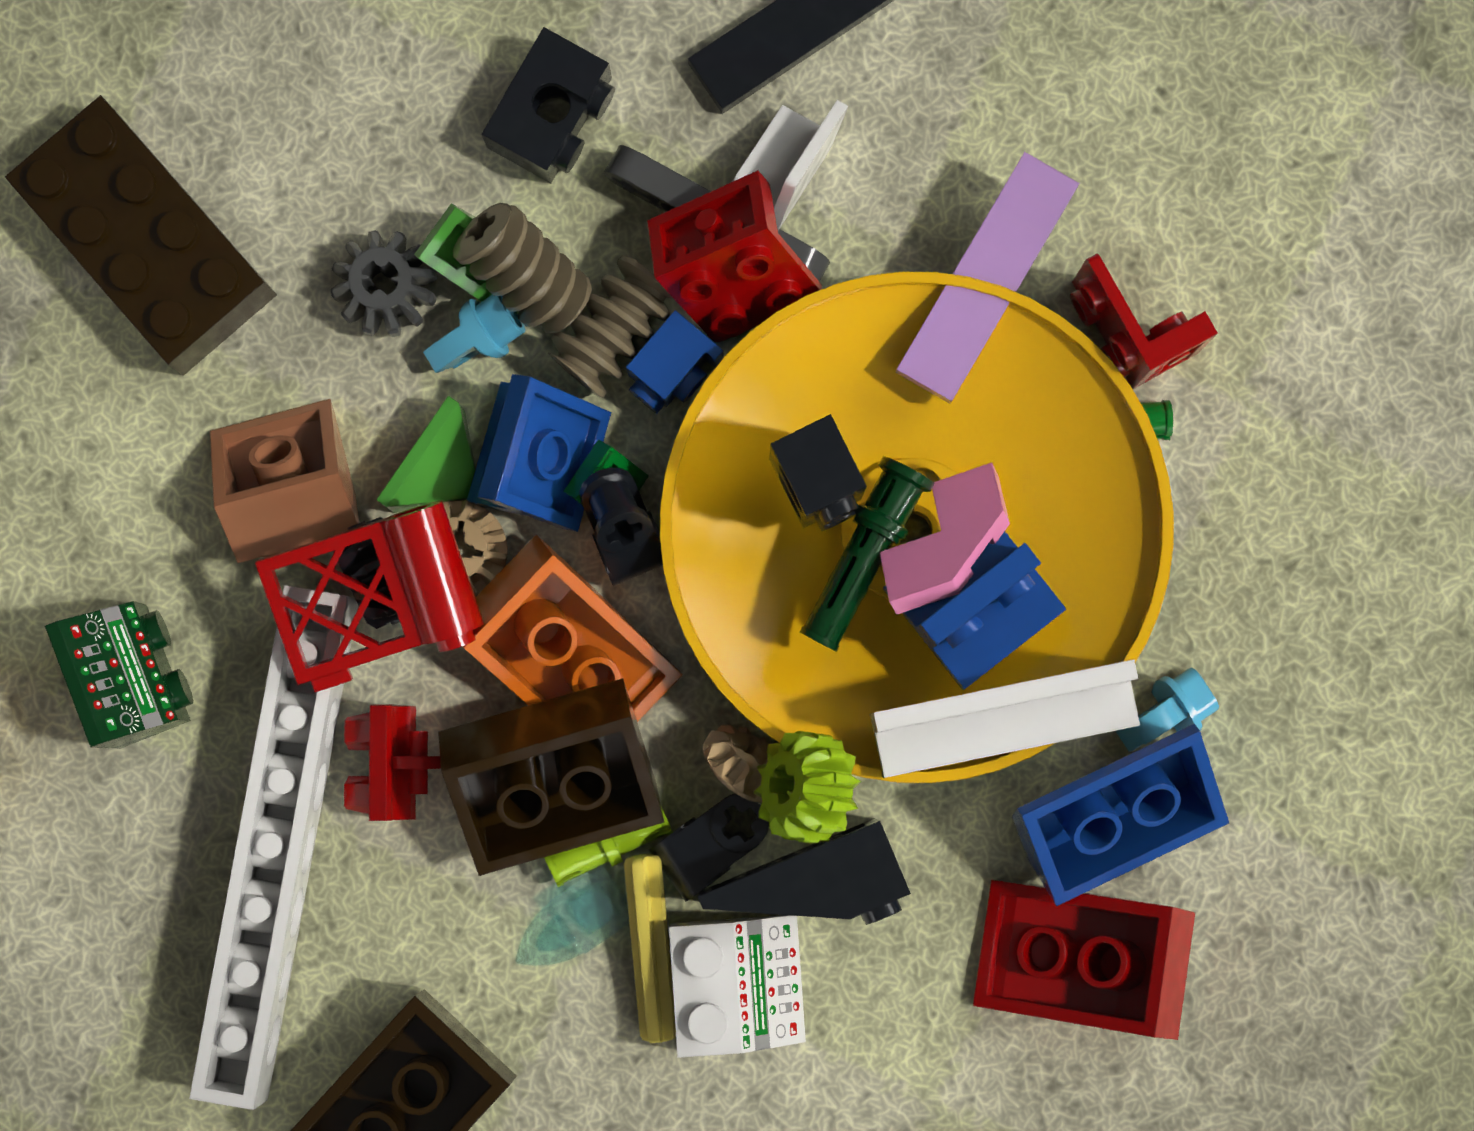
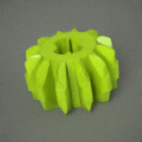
[753,731,861,844]

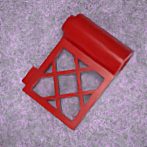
[255,500,484,692]

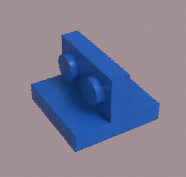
[467,374,612,532]
[883,531,1066,690]

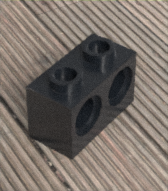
[769,414,867,531]

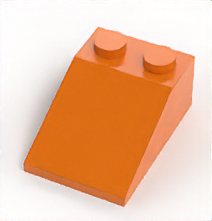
[463,534,683,722]

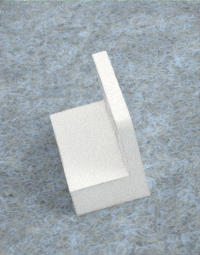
[732,100,848,231]

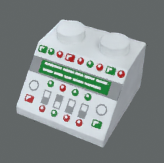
[669,915,806,1058]

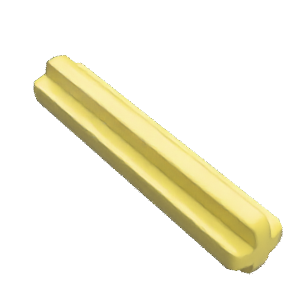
[624,854,676,1043]

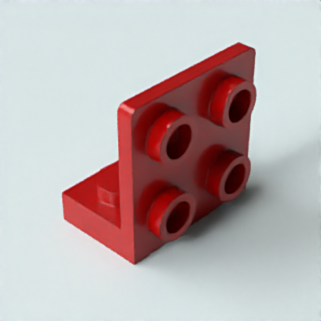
[647,170,822,342]
[1070,253,1218,389]

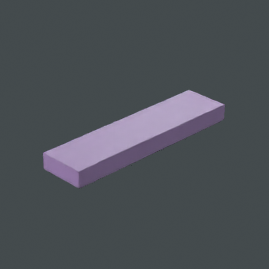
[896,152,1080,404]

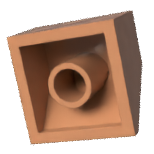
[210,399,359,563]

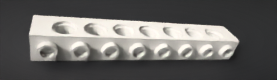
[189,585,358,1110]

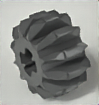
[331,230,438,337]

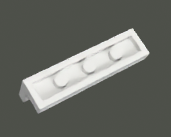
[870,660,1140,778]

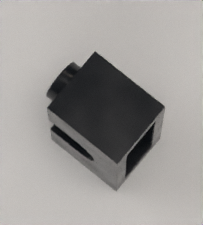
[481,27,615,183]

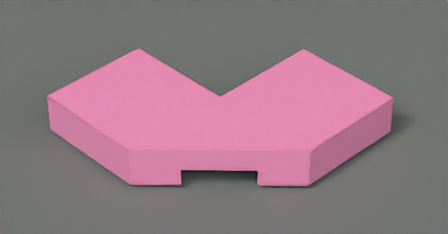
[880,462,1010,614]

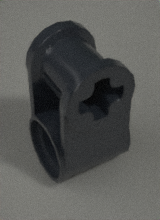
[579,467,663,586]
[649,793,770,902]

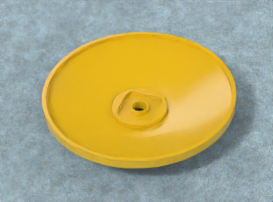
[660,272,1174,783]

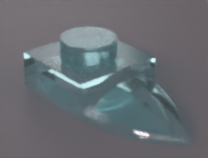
[515,865,629,966]

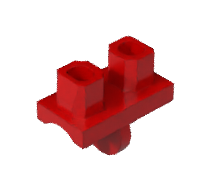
[344,705,441,821]

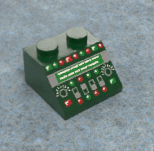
[45,601,193,749]

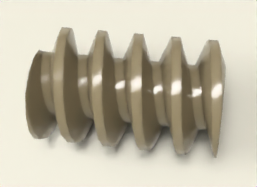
[453,203,592,334]
[548,256,674,398]

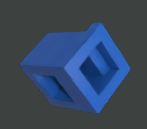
[626,310,724,414]

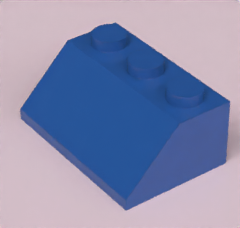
[1012,724,1229,906]

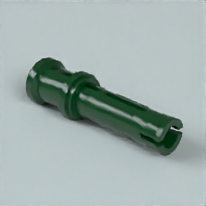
[800,456,935,652]

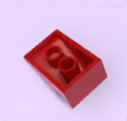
[973,880,1196,1040]

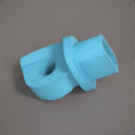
[423,294,526,373]
[1116,668,1219,752]

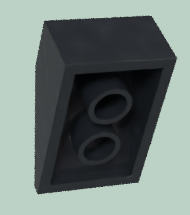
[698,818,911,925]

